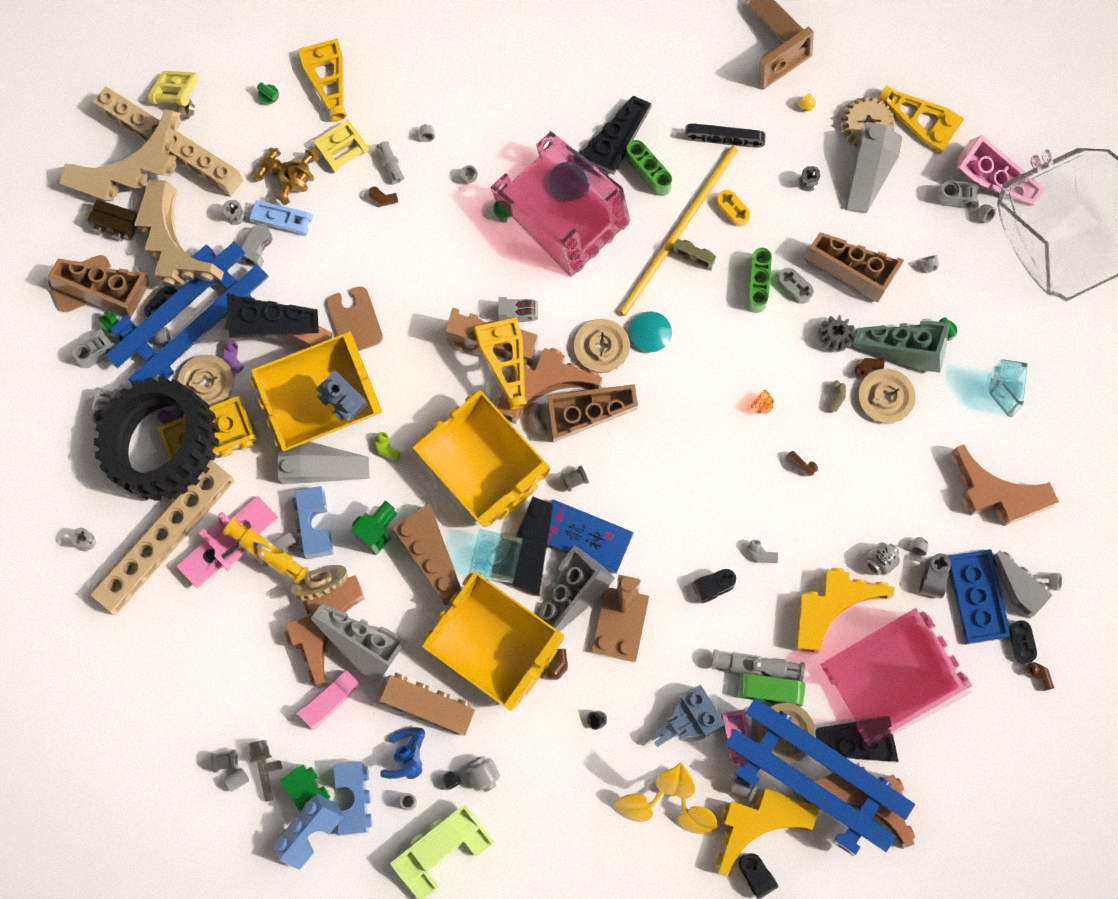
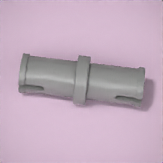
[376,141,405,184]

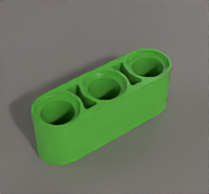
[626,140,672,196]
[747,247,772,313]
[737,673,806,706]

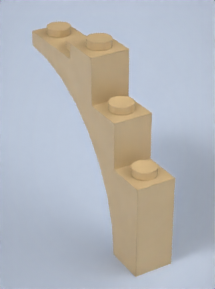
[59,109,181,200]
[134,180,224,287]

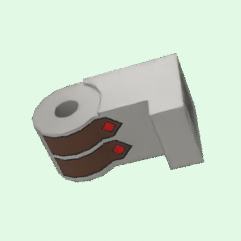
[241,224,273,267]
[498,297,538,322]

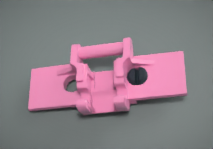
[176,496,278,589]

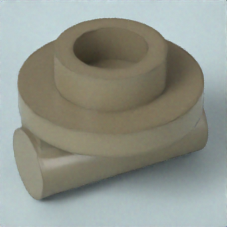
[176,99,195,120]

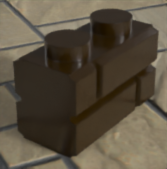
[87,199,138,241]

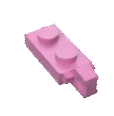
[722,709,751,768]

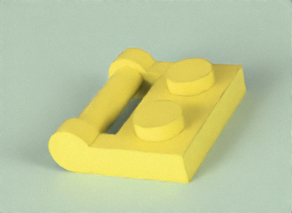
[148,71,200,106]
[313,119,370,173]

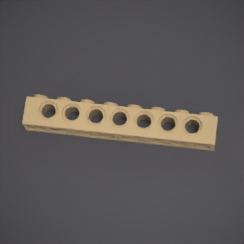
[93,86,243,197]
[91,460,236,616]

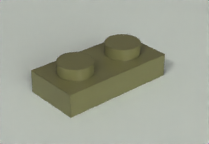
[673,238,716,271]

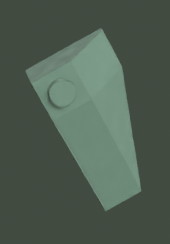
[853,321,949,373]

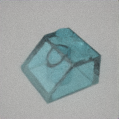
[986,359,1028,417]
[469,528,523,583]

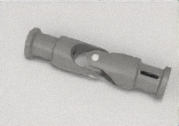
[711,649,805,682]

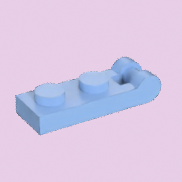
[250,200,313,236]

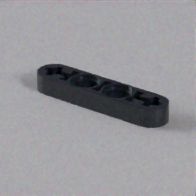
[684,123,766,148]

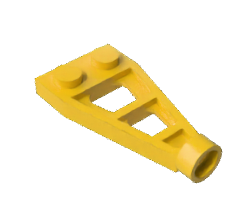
[298,38,347,122]
[878,85,964,154]
[474,317,527,410]

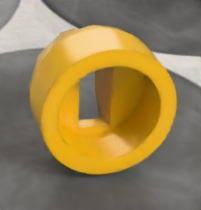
[797,93,816,111]

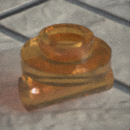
[751,390,774,414]

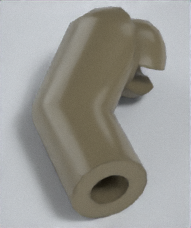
[827,380,846,413]

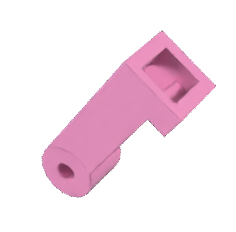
[297,671,360,730]

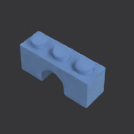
[293,486,334,559]
[334,761,373,836]
[272,793,343,870]

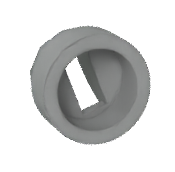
[418,124,435,142]
[461,165,478,183]
[977,204,996,223]
[920,255,939,273]
[153,327,171,345]
[909,537,929,556]
[1045,572,1062,591]

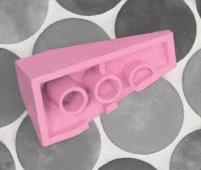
[957,135,1044,205]

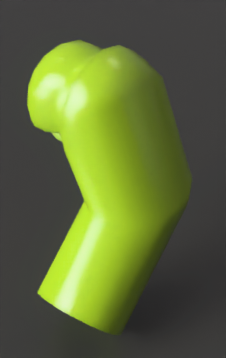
[375,432,401,462]

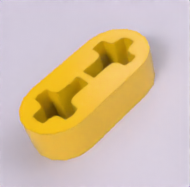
[717,190,750,227]

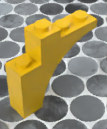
[795,568,895,654]
[715,788,819,876]

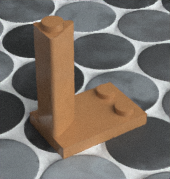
[747,0,814,89]
[592,575,650,663]

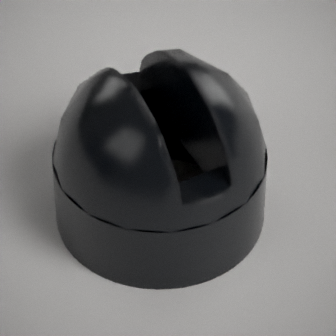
[587,710,607,730]
[442,771,462,791]

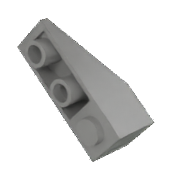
[993,550,1053,618]

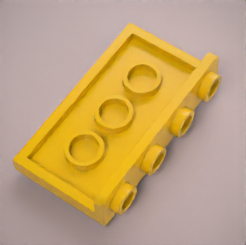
[157,396,258,463]

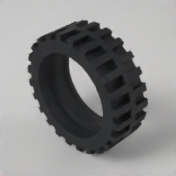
[94,377,219,501]

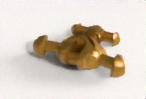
[252,147,320,206]

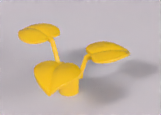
[613,762,718,834]

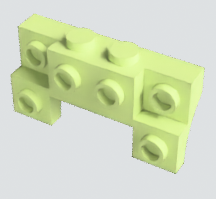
[390,804,494,899]

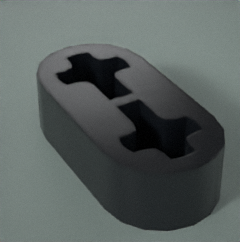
[144,286,177,318]
[1010,620,1037,664]

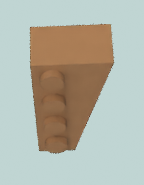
[804,232,904,303]
[48,258,150,319]
[445,307,538,365]
[548,384,638,442]
[393,503,462,605]
[375,673,475,736]

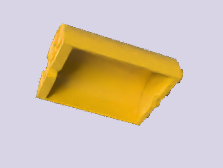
[250,331,383,452]
[413,390,550,527]
[422,571,565,711]

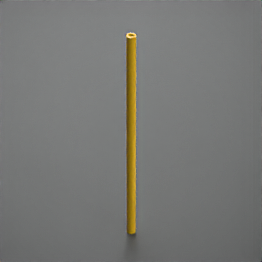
[619,146,738,316]

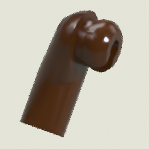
[368,186,399,207]
[855,358,885,378]
[786,451,818,476]
[545,648,568,680]
[1026,662,1055,691]

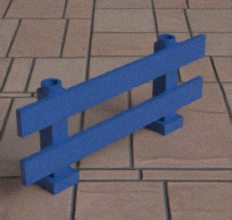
[105,241,269,383]
[725,698,916,856]

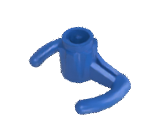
[380,727,425,779]

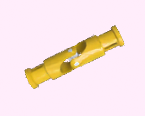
[223,517,309,585]

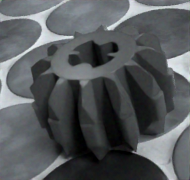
[818,315,856,353]

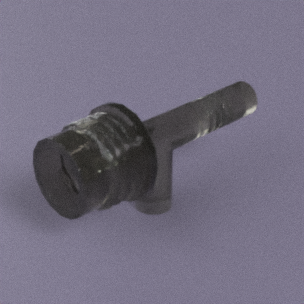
[248,739,282,802]

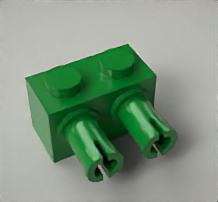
[351,500,397,555]

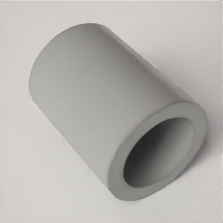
[223,767,250,792]
[399,793,418,811]

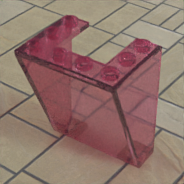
[490,131,631,277]
[820,608,973,746]

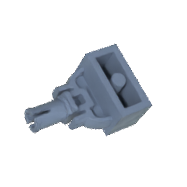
[316,370,368,423]
[650,684,725,748]

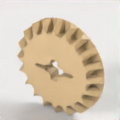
[840,96,895,147]
[574,319,630,373]
[177,355,234,407]
[858,369,916,424]
[291,565,348,600]
[757,703,816,764]

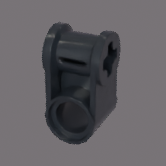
[692,569,737,604]
[738,853,779,899]

